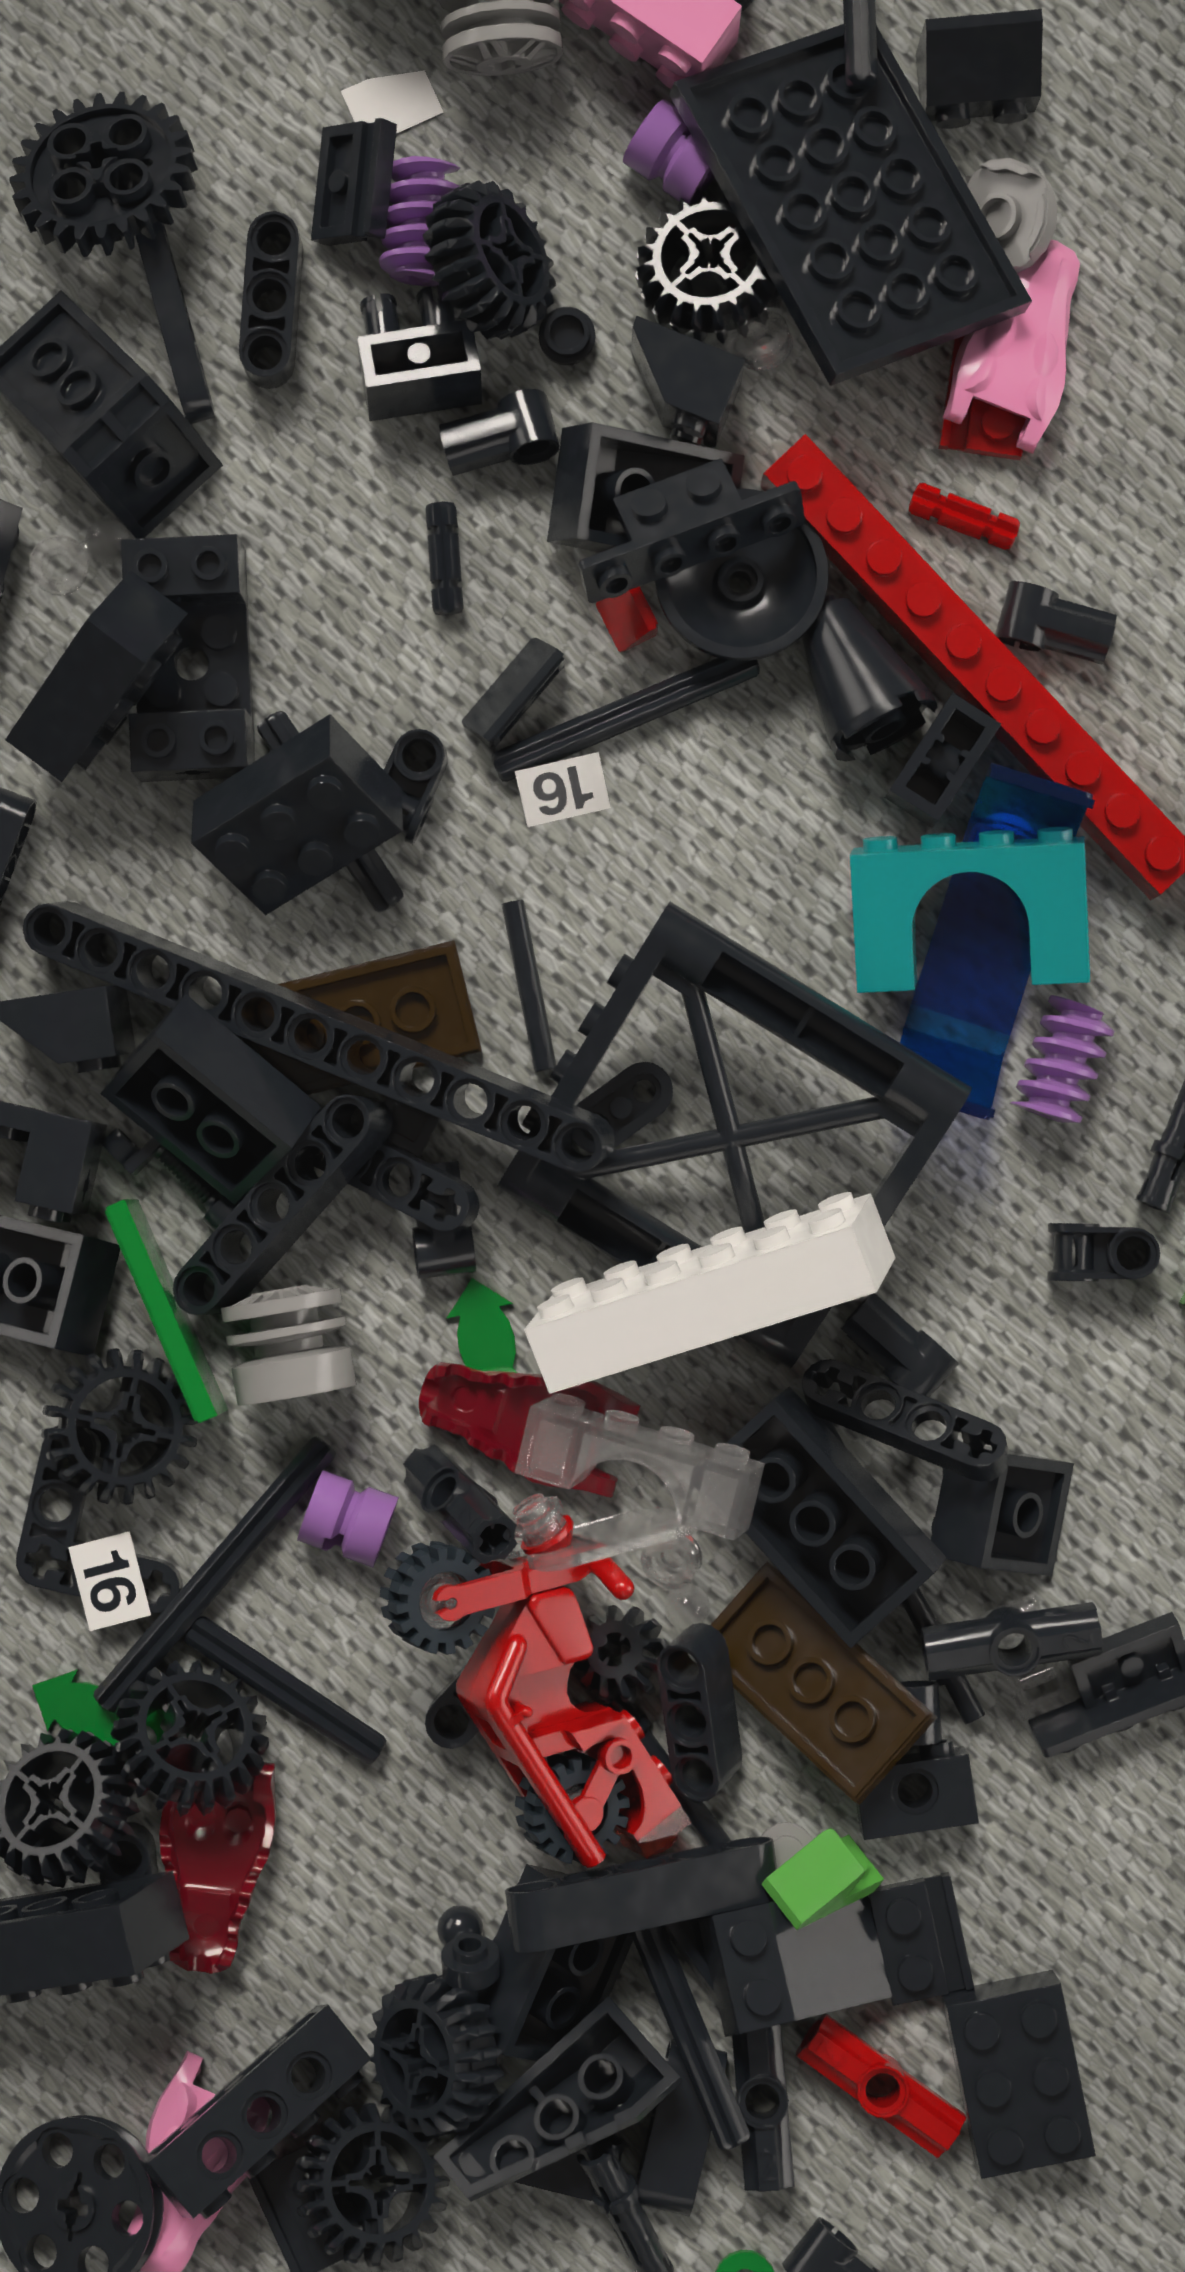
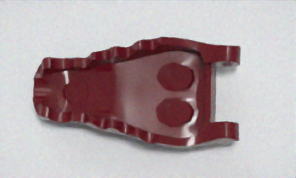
[419,1362,641,1498]
[159,1762,277,1974]

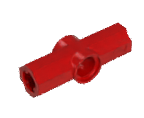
[796,2013,967,2158]

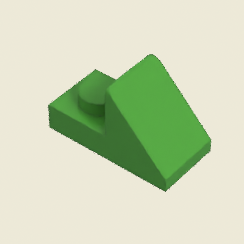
[761,1828,884,1930]

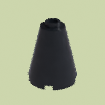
[802,595,938,762]

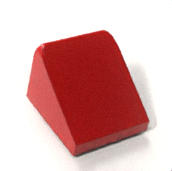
[596,586,658,652]

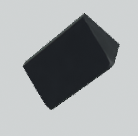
[462,638,565,749]

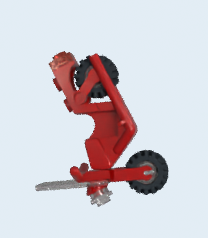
[380,1493,698,1868]

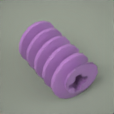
[379,156,460,287]
[1010,995,1115,1123]

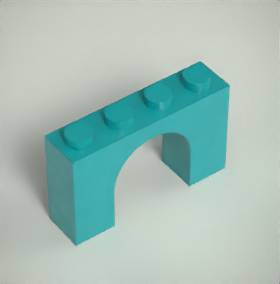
[850,827,1091,993]

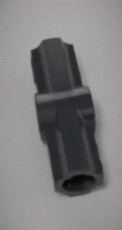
[403,1444,517,1564]
[920,1602,1103,1681]
[732,2024,795,2192]

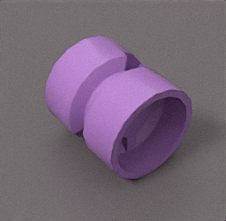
[623,99,715,206]
[297,1470,399,1568]

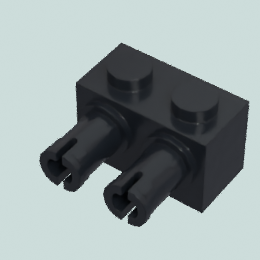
[357,285,482,422]

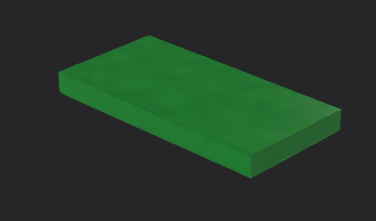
[104,1199,228,1424]

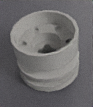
[438,0,564,76]
[221,1284,357,1406]

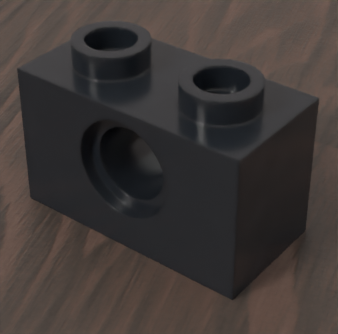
[856,1739,979,1840]

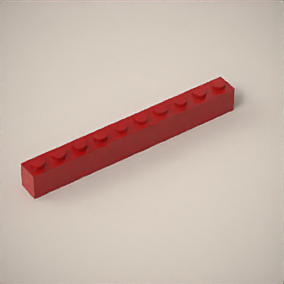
[760,434,1185,901]

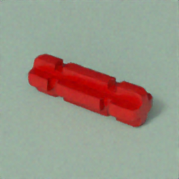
[909,483,1020,550]

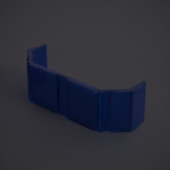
[899,763,1095,1120]

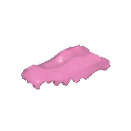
[942,239,1080,454]
[127,2051,271,2272]

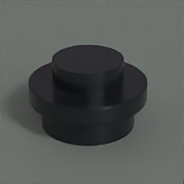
[538,307,596,365]

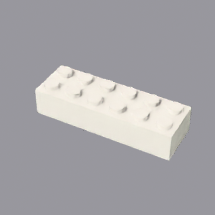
[524,1192,895,1394]

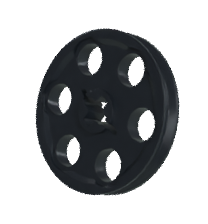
[0,2115,164,2272]

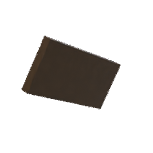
[242,940,483,1095]
[711,1561,937,1805]

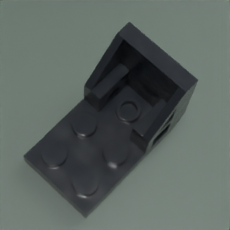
[0,290,223,539]

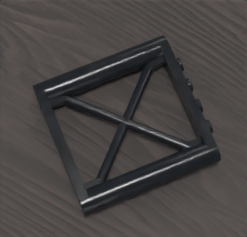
[497,901,972,1369]

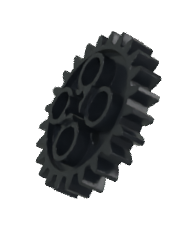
[9,92,198,257]

